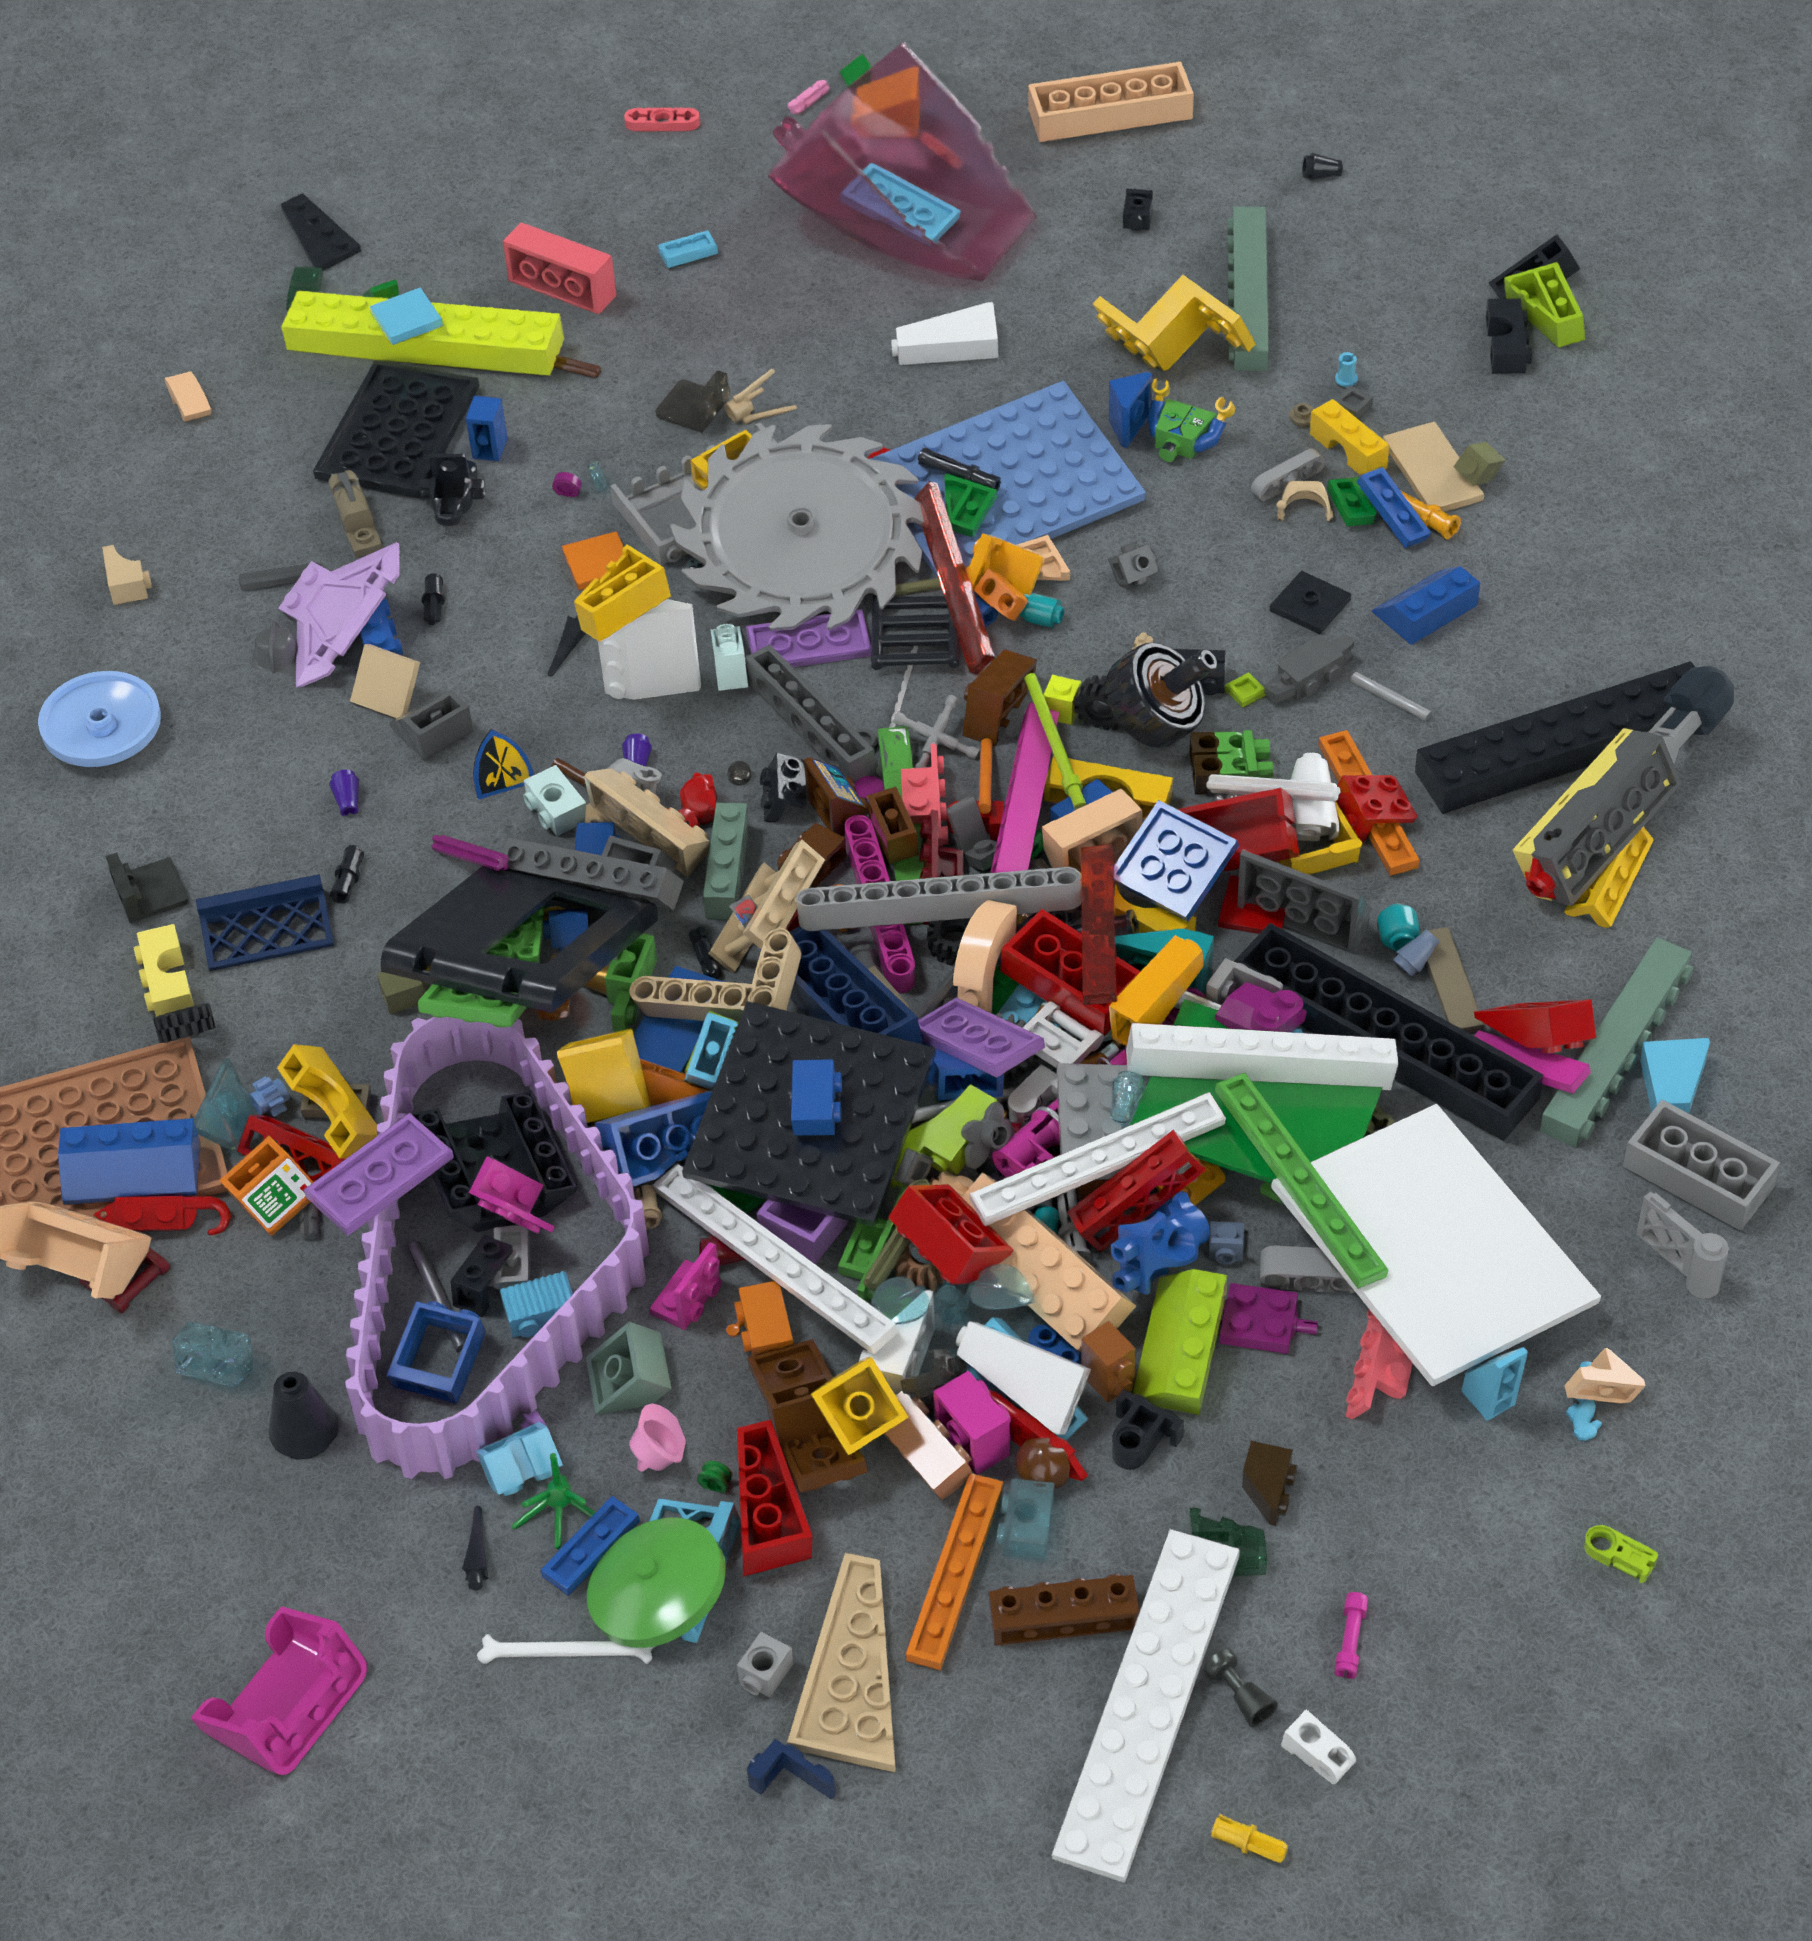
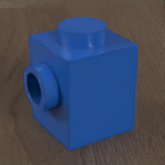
[543,908,588,951]

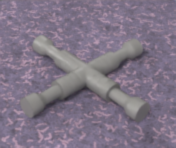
[892,695,979,768]

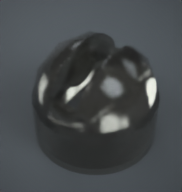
[727,761,752,786]

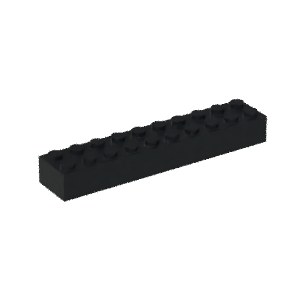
[1415,661,1695,814]
[1234,923,1544,1141]

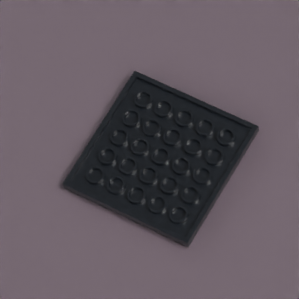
[682,1001,936,1227]

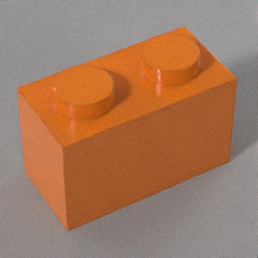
[734,1281,793,1356]

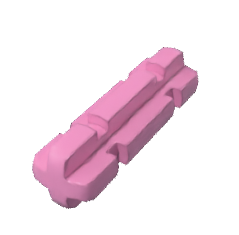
[787,80,830,115]

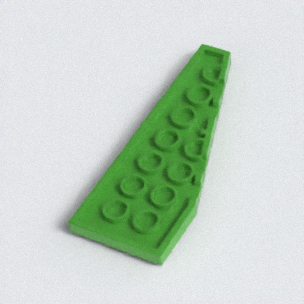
[418,905,545,1028]

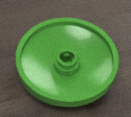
[587,1518,726,1648]

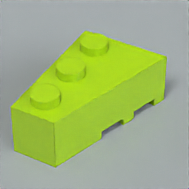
[1504,262,1585,348]

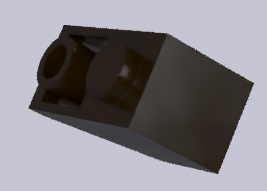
[1242,1441,1298,1526]

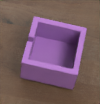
[757,1200,850,1265]

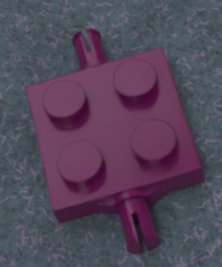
[1220,1283,1318,1354]

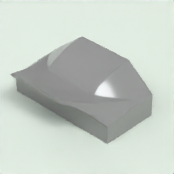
[489,1226,531,1289]

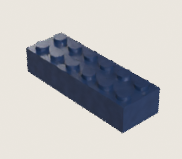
[772,926,923,1044]

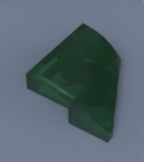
[1189,1508,1267,1576]

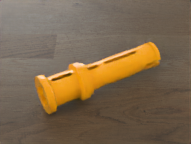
[1400,490,1461,540]

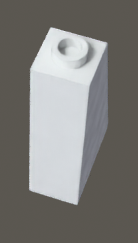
[891,302,998,365]
[956,1321,1091,1435]

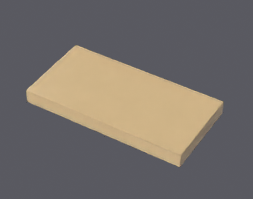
[1383,421,1484,512]

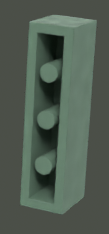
[703,802,749,920]

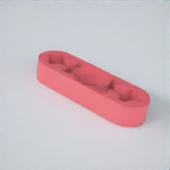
[624,108,700,131]

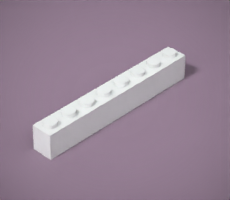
[1126,1023,1398,1090]

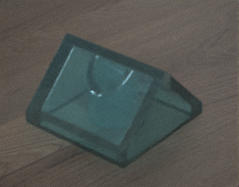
[194,1058,254,1150]

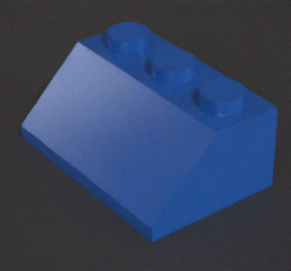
[1372,566,1480,645]

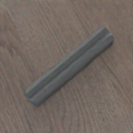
[239,562,324,591]

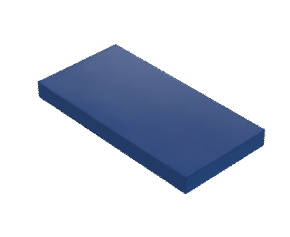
[633,966,725,1073]

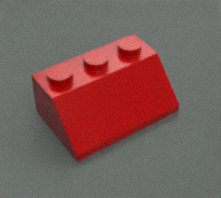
[888,1184,1014,1284]

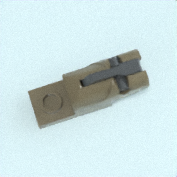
[328,470,383,558]

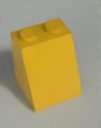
[557,1028,651,1127]

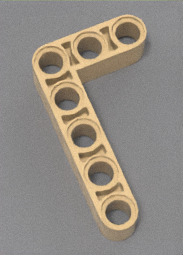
[629,928,801,1022]

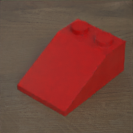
[1474,999,1596,1053]

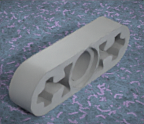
[1251,448,1325,502]

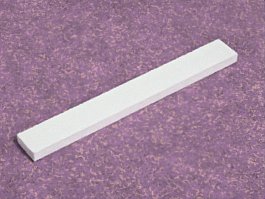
[969,1092,1226,1226]

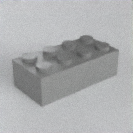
[1623,1100,1780,1231]

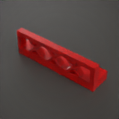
[237,1114,345,1182]
[1067,1130,1207,1252]

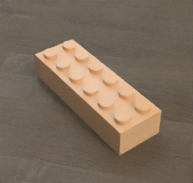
[1028,62,1194,142]
[962,1172,1136,1352]

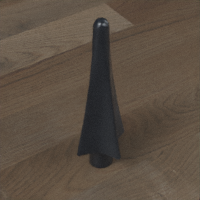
[547,615,586,677]
[462,1506,488,1591]

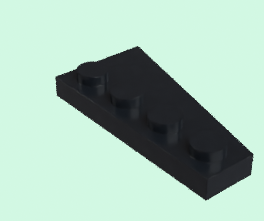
[280,193,361,274]

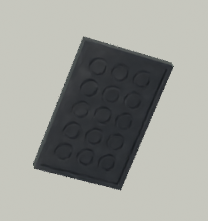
[313,360,480,498]

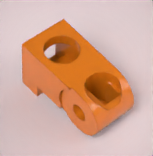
[974,568,1028,621]

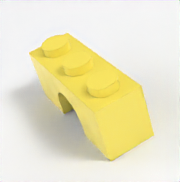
[134,924,194,1017]

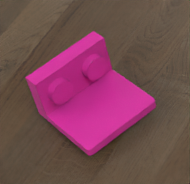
[469,1157,555,1234]
[649,1242,722,1330]

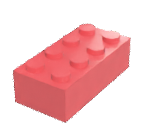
[503,222,617,315]

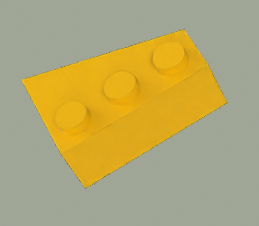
[574,544,671,642]

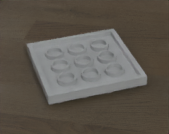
[1056,1063,1197,1182]

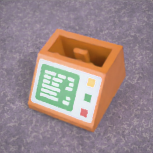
[219,1136,314,1237]

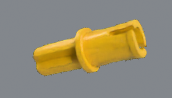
[1211,1814,1288,1863]

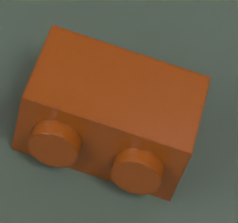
[1081,1321,1135,1403]

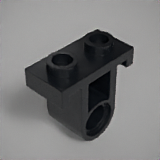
[1112,1389,1184,1470]

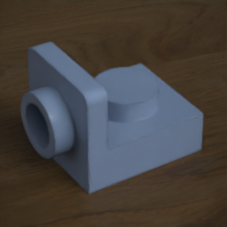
[1209,1221,1244,1265]

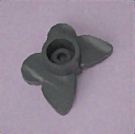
[961,1102,1015,1169]

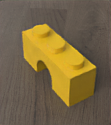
[1310,399,1389,475]

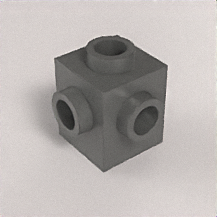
[1108,541,1159,586]

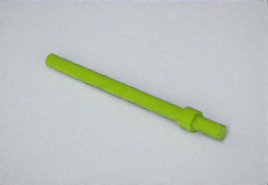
[1024,673,1086,810]

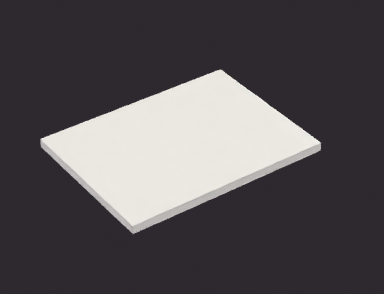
[1271,1104,1601,1387]

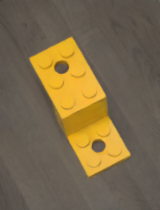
[1093,275,1256,372]

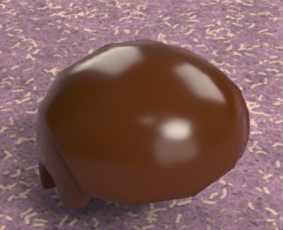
[1015,1438,1070,1492]

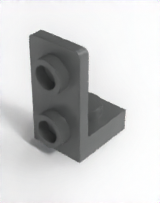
[946,796,997,871]

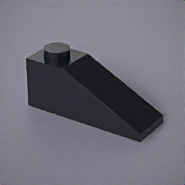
[1489,234,1581,299]

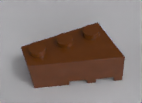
[962,649,1037,746]

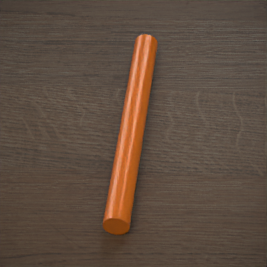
[979,738,993,814]

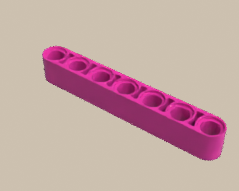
[845,815,915,993]

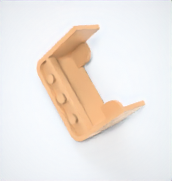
[0,1202,151,1299]

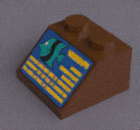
[804,757,869,836]

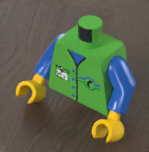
[1148,378,1235,462]

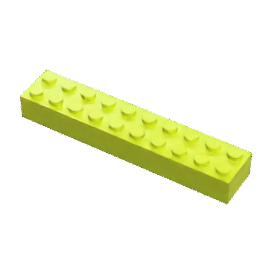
[281,291,564,376]

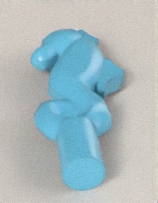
[1566,1361,1602,1442]

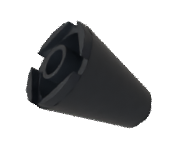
[269,1371,338,1460]

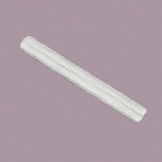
[1206,774,1340,802]

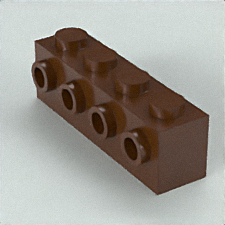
[989,1574,1140,1646]

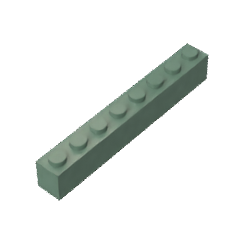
[1227,207,1269,371]
[1540,937,1694,1148]

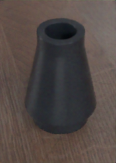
[1302,153,1343,180]

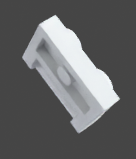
[1023,1001,1104,1068]

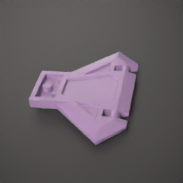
[278,542,399,687]

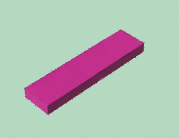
[1474,1030,1591,1094]

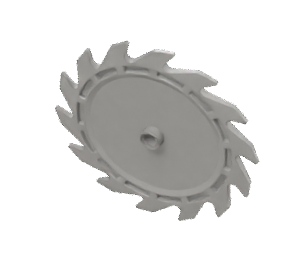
[670,424,932,631]

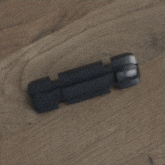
[689,927,722,979]

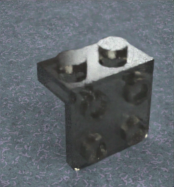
[655,370,730,433]

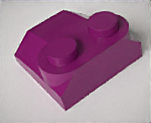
[1215,982,1307,1033]

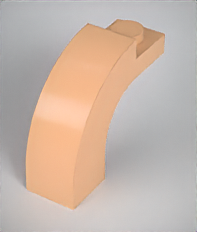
[953,900,1017,1013]

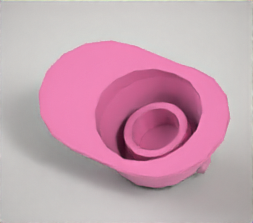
[629,1403,686,1472]

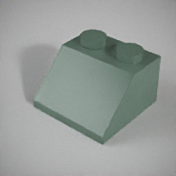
[586,1322,671,1415]

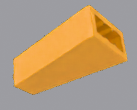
[1109,935,1204,1046]

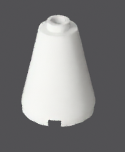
[1290,753,1340,841]

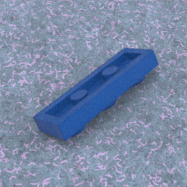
[1357,467,1431,548]
[541,1496,640,1596]

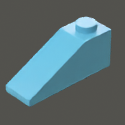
[1462,1347,1528,1421]

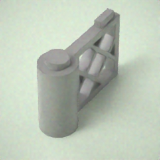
[1636,1192,1729,1299]

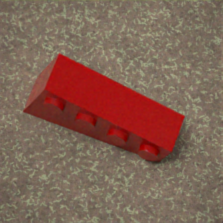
[737,1419,812,1577]

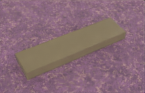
[1421,927,1484,1033]

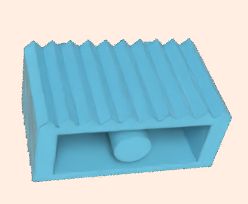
[684,1013,738,1090]
[500,1271,573,1338]

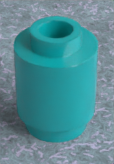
[1019,593,1065,628]

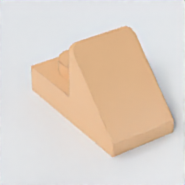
[1564,1348,1646,1403]

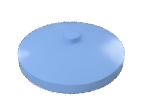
[38,671,161,767]

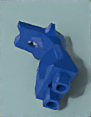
[1111,1191,1210,1295]

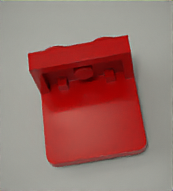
[1336,775,1417,844]

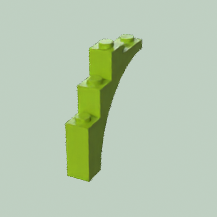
[890,1084,998,1188]

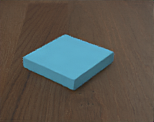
[370,288,443,345]

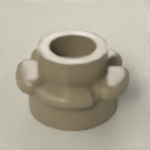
[1288,403,1314,427]

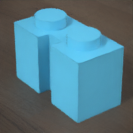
[476,1422,563,1496]

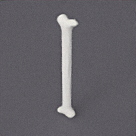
[477,1634,655,1664]

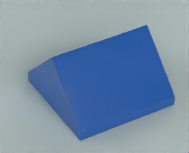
[1109,372,1152,448]

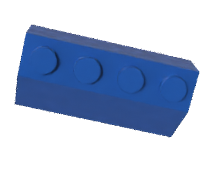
[58,1118,200,1205]

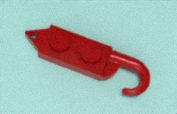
[94,1196,231,1236]
[989,1390,1088,1481]

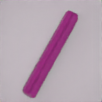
[431,835,509,871]

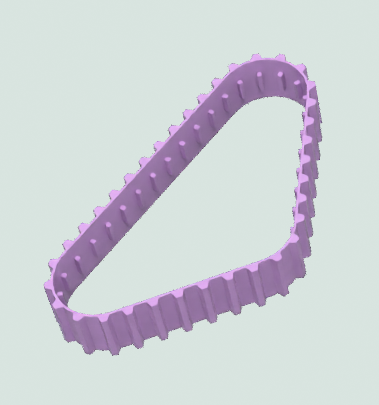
[345,1017,650,1479]

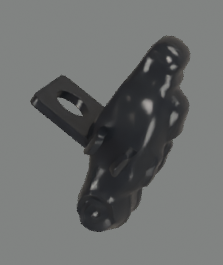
[418,454,486,526]

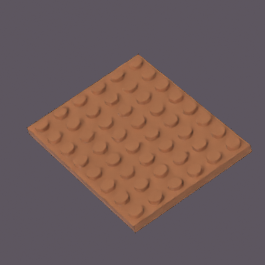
[0,1036,227,1219]

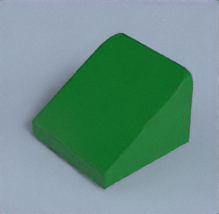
[840,54,873,88]

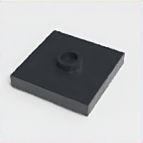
[1270,570,1352,635]

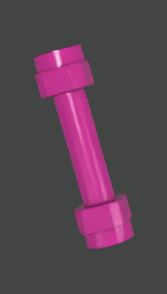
[1334,1592,1368,1679]

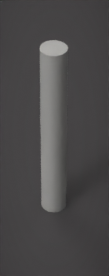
[1350,672,1432,722]

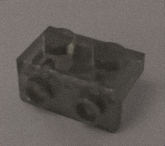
[900,1350,967,1399]

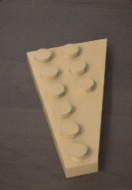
[787,1553,896,1773]

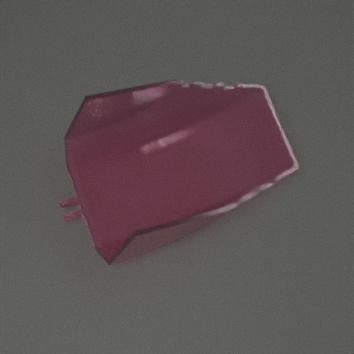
[768,41,1037,281]

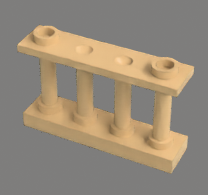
[708,840,825,973]

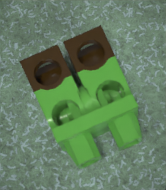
[1189,730,1274,795]

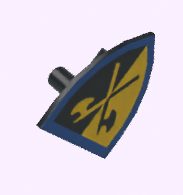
[473,729,534,800]

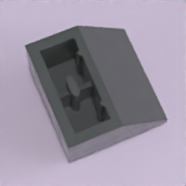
[389,690,473,760]

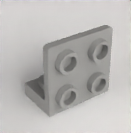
[1206,958,1283,1005]

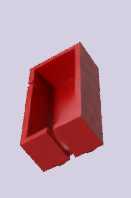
[1177,788,1300,872]

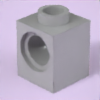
[737,1632,794,1698]

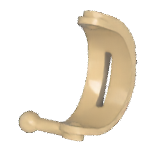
[1276,481,1333,522]

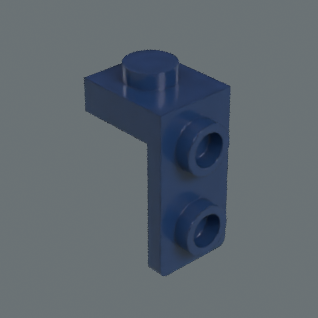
[747,1739,836,1799]

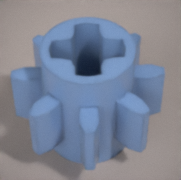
[249,1076,290,1117]

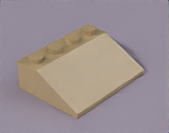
[584,768,710,877]

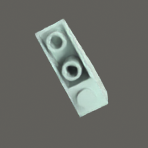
[711,624,748,691]

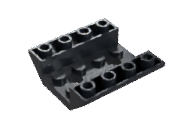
[411,1091,577,1232]

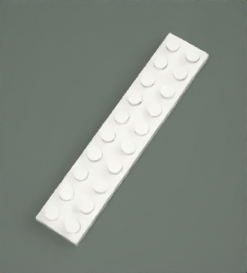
[1052,1529,1239,1883]

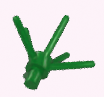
[511,1453,596,1550]

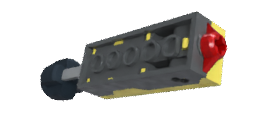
[1513,665,1734,906]

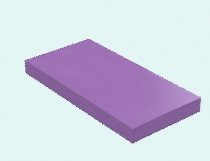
[746,609,871,668]
[918,997,1045,1077]
[304,1113,454,1236]

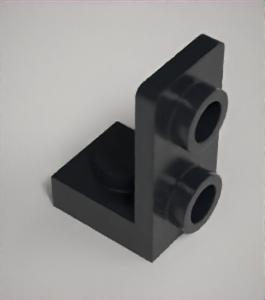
[450,1236,513,1318]

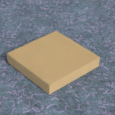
[350,644,420,718]

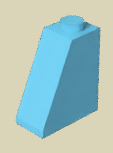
[1640,1038,1710,1113]

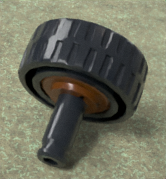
[1106,642,1217,748]

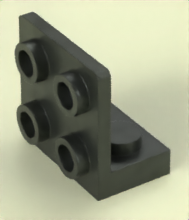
[105,852,189,923]

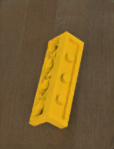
[1564,826,1654,928]

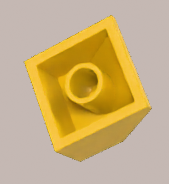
[811,1356,909,1455]

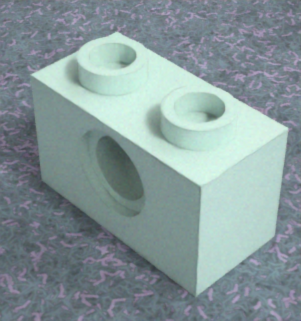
[523,765,586,836]

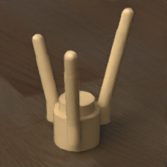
[724,369,797,425]

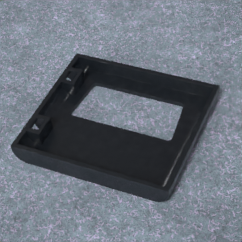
[380,866,658,1013]

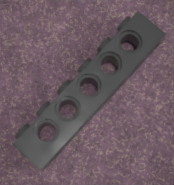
[745,644,875,784]
[503,837,684,910]

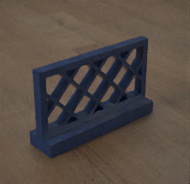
[195,874,334,971]

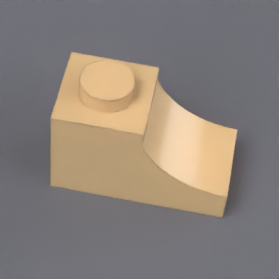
[102,545,152,605]

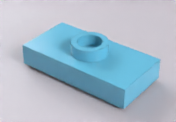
[658,230,718,268]

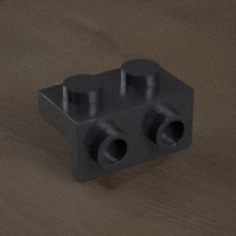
[760,753,807,822]

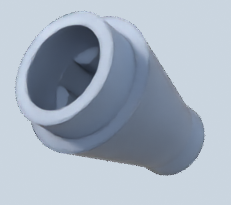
[1393,929,1440,977]

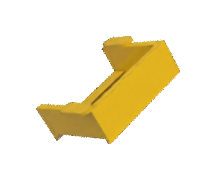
[1276,801,1362,875]

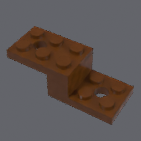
[747,1339,867,1493]

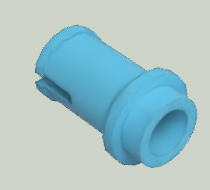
[1335,352,1358,387]

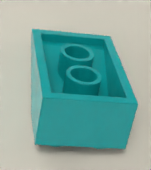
[1109,929,1214,994]

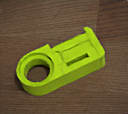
[1584,1525,1658,1583]

